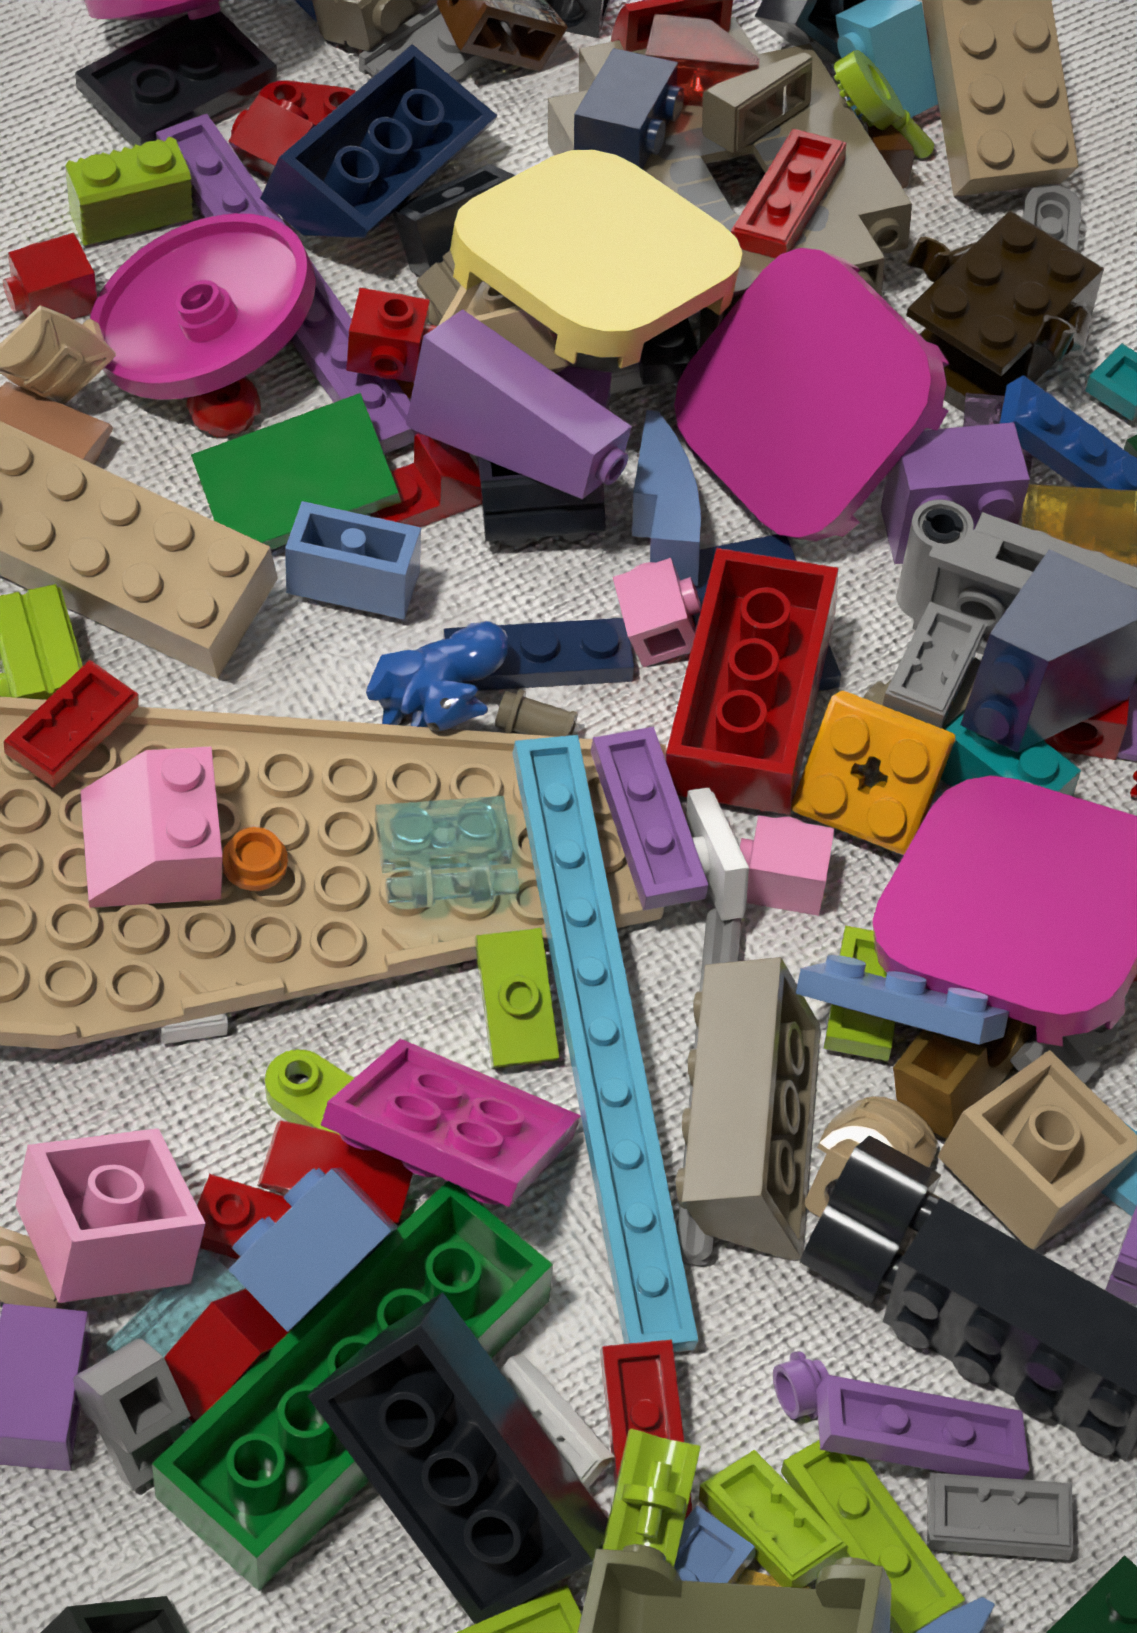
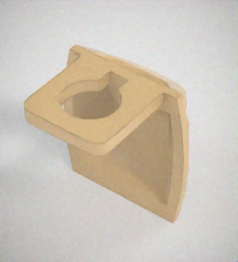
[0,305,116,405]
[805,1096,939,1217]

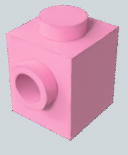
[613,558,702,667]
[740,815,834,916]

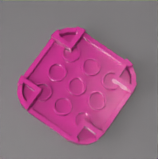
[674,248,949,542]
[872,776,1137,1046]

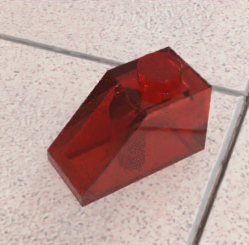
[645,14,760,107]

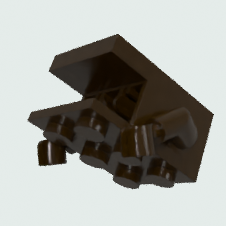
[906,210,1104,425]

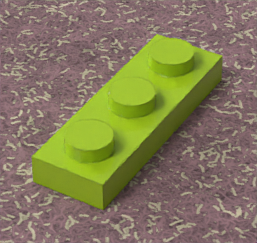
[781,1440,965,1633]

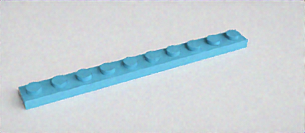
[512,735,698,1352]

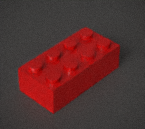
[666,548,839,815]

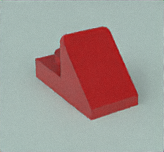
[370,434,481,527]

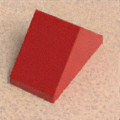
[164,1288,292,1424]

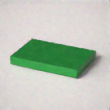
[191,393,401,550]

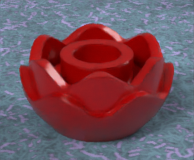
[186,376,261,438]

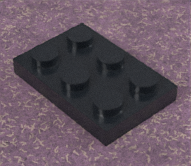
[75,11,277,146]

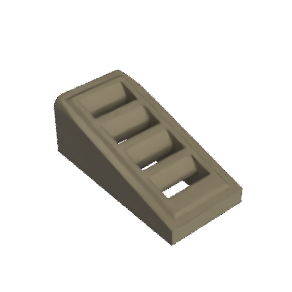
[702,52,813,154]

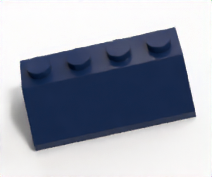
[260,44,498,238]

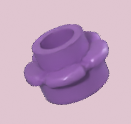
[773,1351,829,1419]

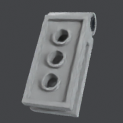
[896,499,1137,683]

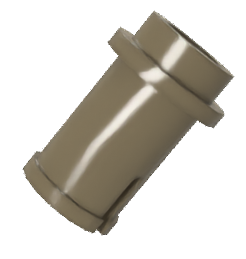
[495,689,578,737]

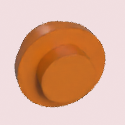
[222,827,288,891]

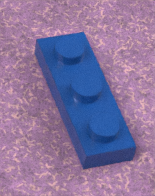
[1000,375,1137,511]

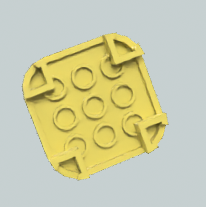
[450,150,742,369]

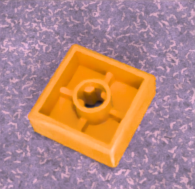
[791,691,955,855]

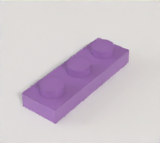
[590,727,708,911]
[816,1374,1029,1480]

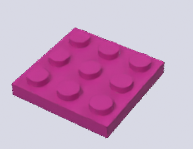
[321,1038,581,1207]

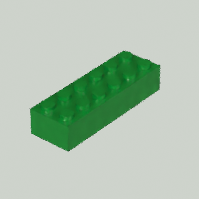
[152,1181,553,1591]

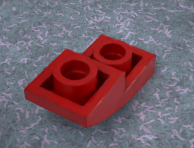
[257,1120,413,1224]

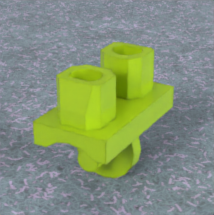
[602,1429,701,1567]

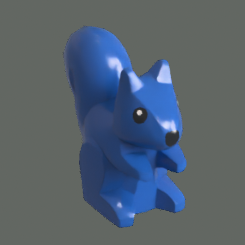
[366,621,508,731]

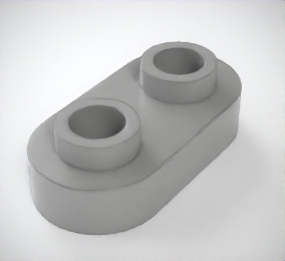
[1022,184,1081,251]

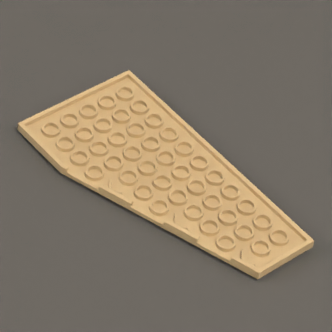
[0,697,666,1049]

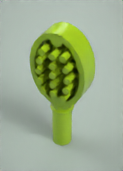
[834,50,935,158]

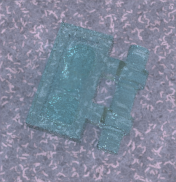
[375,796,519,908]

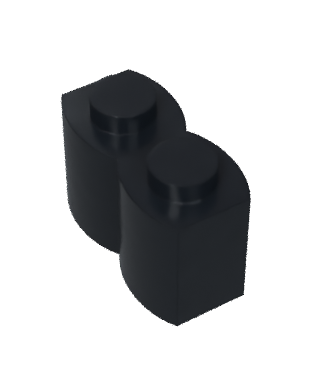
[800,1135,941,1303]

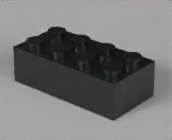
[882,1198,1137,1462]

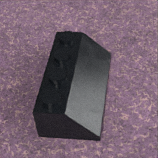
[307,1292,608,1624]

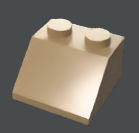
[937,1050,1137,1250]

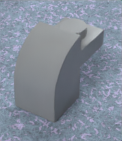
[73,1338,191,1490]

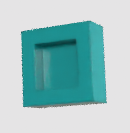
[1085,343,1137,421]

